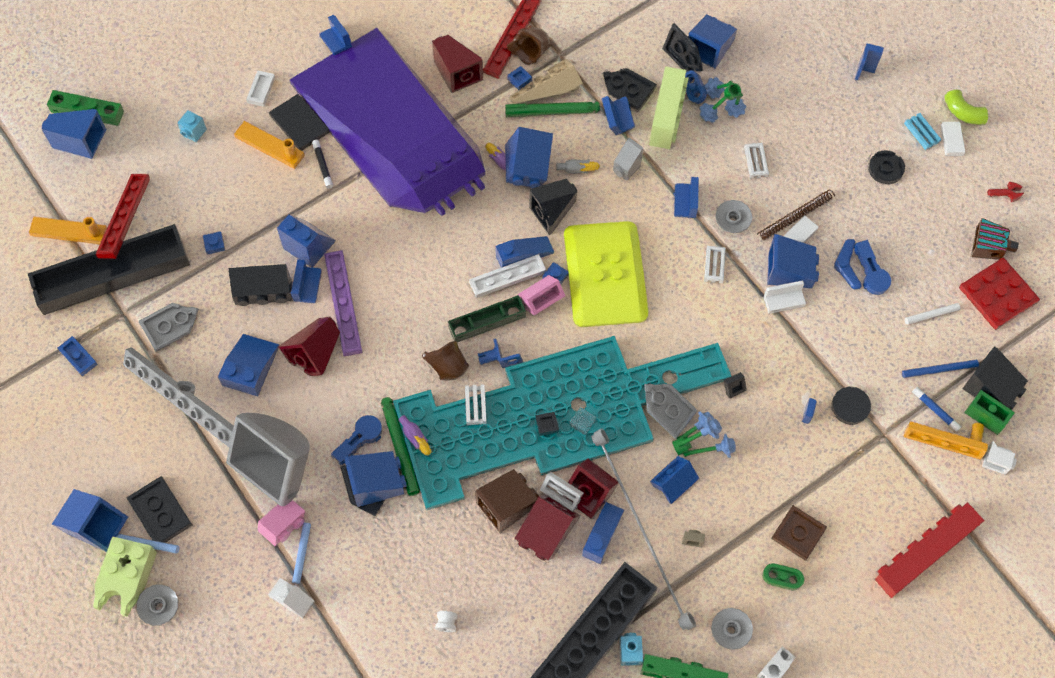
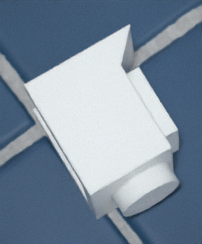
[982,441,1017,475]

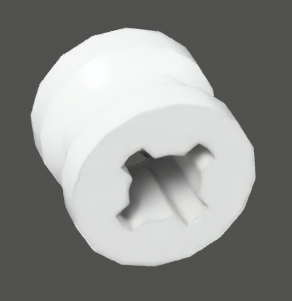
[435,611,458,632]

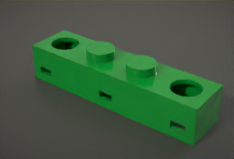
[46,90,124,126]
[640,654,729,678]

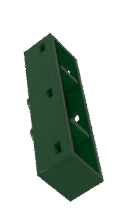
[448,295,526,343]

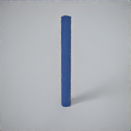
[902,359,979,378]

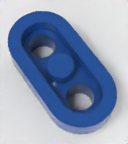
[685,70,707,104]

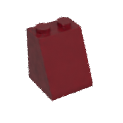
[432,35,483,93]
[514,495,581,561]

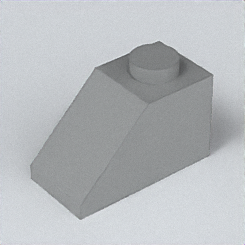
[613,137,644,181]

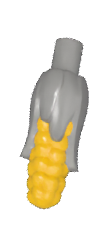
[556,159,600,174]

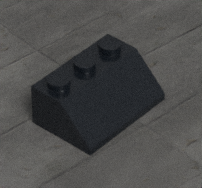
[229,264,292,306]

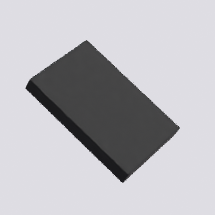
[269,94,330,151]
[126,476,192,543]

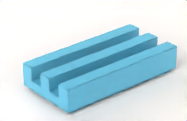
[904,113,941,150]

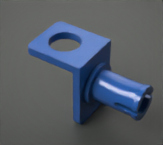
[478,338,523,368]

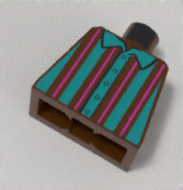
[971,218,1019,260]

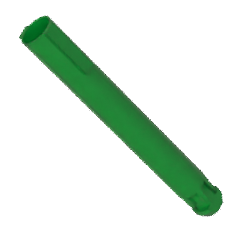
[505,101,600,117]
[381,397,420,496]

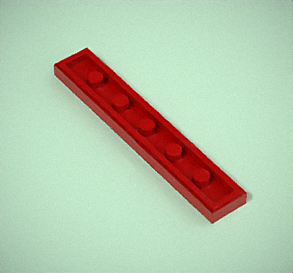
[483,0,542,79]
[96,174,150,259]

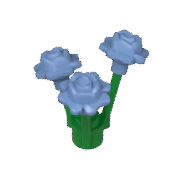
[699,77,747,123]
[672,411,736,458]

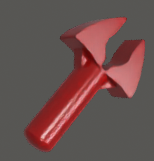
[987,182,1024,203]

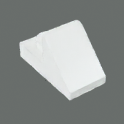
[268,578,315,618]

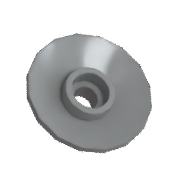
[715,200,752,233]
[136,584,178,626]
[711,608,753,650]

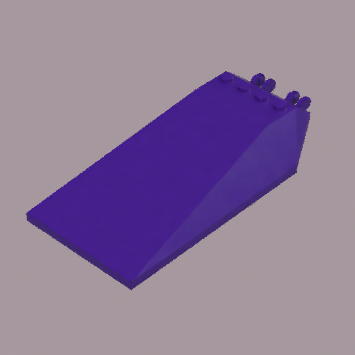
[290,28,485,216]

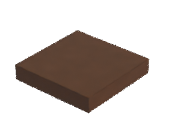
[771,505,827,561]

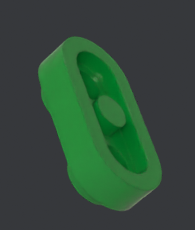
[762,563,804,591]

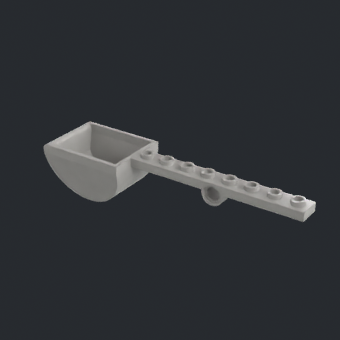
[123,347,310,506]

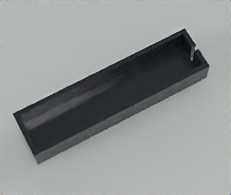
[27,224,190,315]

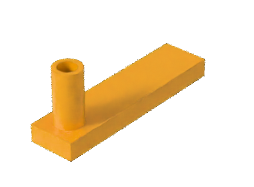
[234,121,305,169]
[29,217,107,245]
[903,421,988,460]

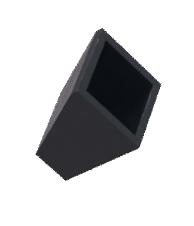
[962,346,1028,410]

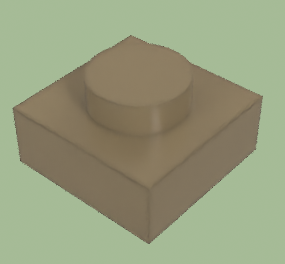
[682,530,705,548]

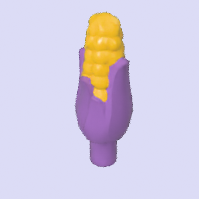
[485,142,506,170]
[399,415,432,455]

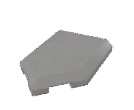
[138,303,199,352]
[644,384,698,439]

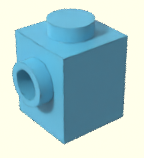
[177,110,207,142]
[619,633,643,666]

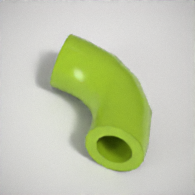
[944,89,988,125]

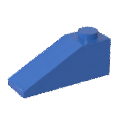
[496,236,554,268]
[582,502,624,564]

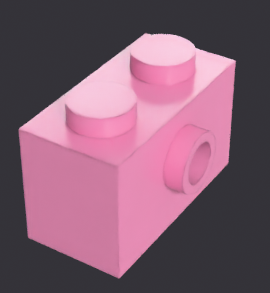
[518,275,566,315]
[258,500,305,546]

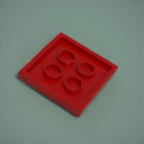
[959,257,1041,330]

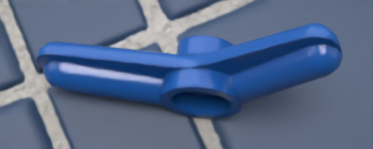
[834,239,862,290]

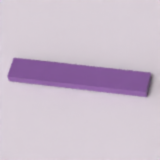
[324,250,363,357]

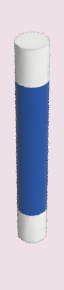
[912,387,962,432]

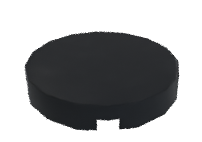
[868,150,905,185]
[831,386,871,425]

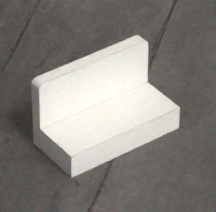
[763,281,806,314]

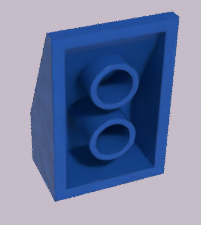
[218,334,279,397]

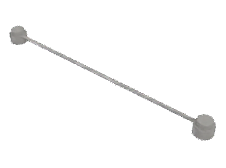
[592,428,696,630]

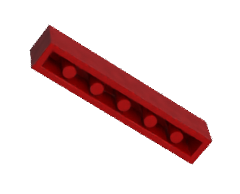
[874,502,985,599]

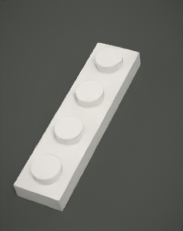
[469,254,546,298]

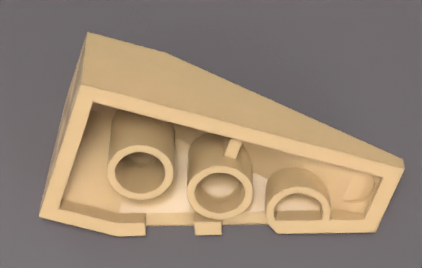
[509,59,583,104]

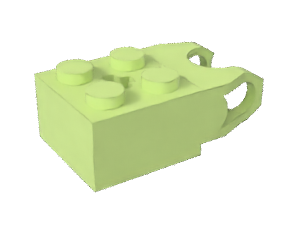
[93,536,157,617]

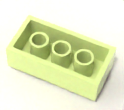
[649,66,688,149]

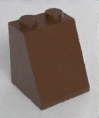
[475,469,539,534]

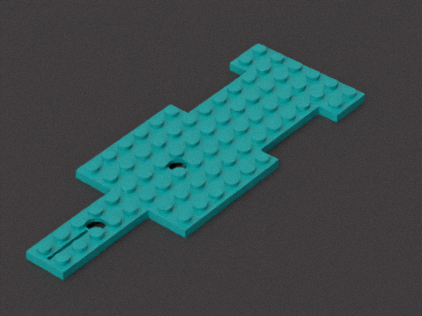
[393,336,731,511]

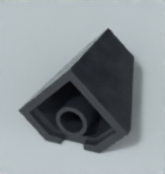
[529,179,577,235]

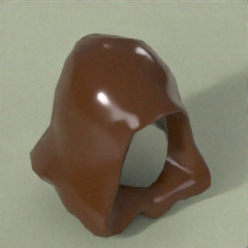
[507,25,551,65]
[422,341,469,381]

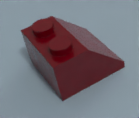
[560,458,619,519]

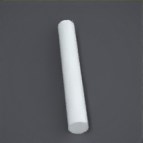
[905,303,960,325]

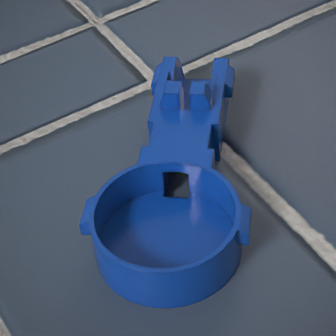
[854,240,891,295]
[331,415,382,466]

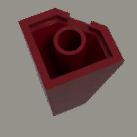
[279,317,340,376]

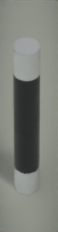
[312,140,333,189]

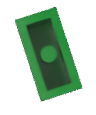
[964,390,1015,435]

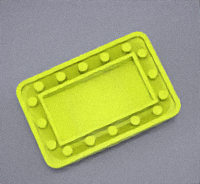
[564,221,648,327]

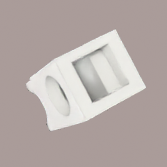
[756,646,796,678]

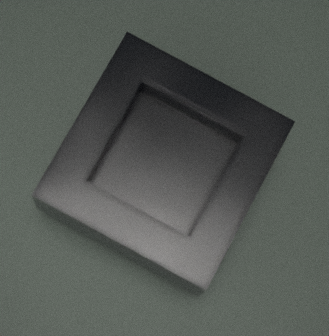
[724,372,747,398]
[535,412,559,436]

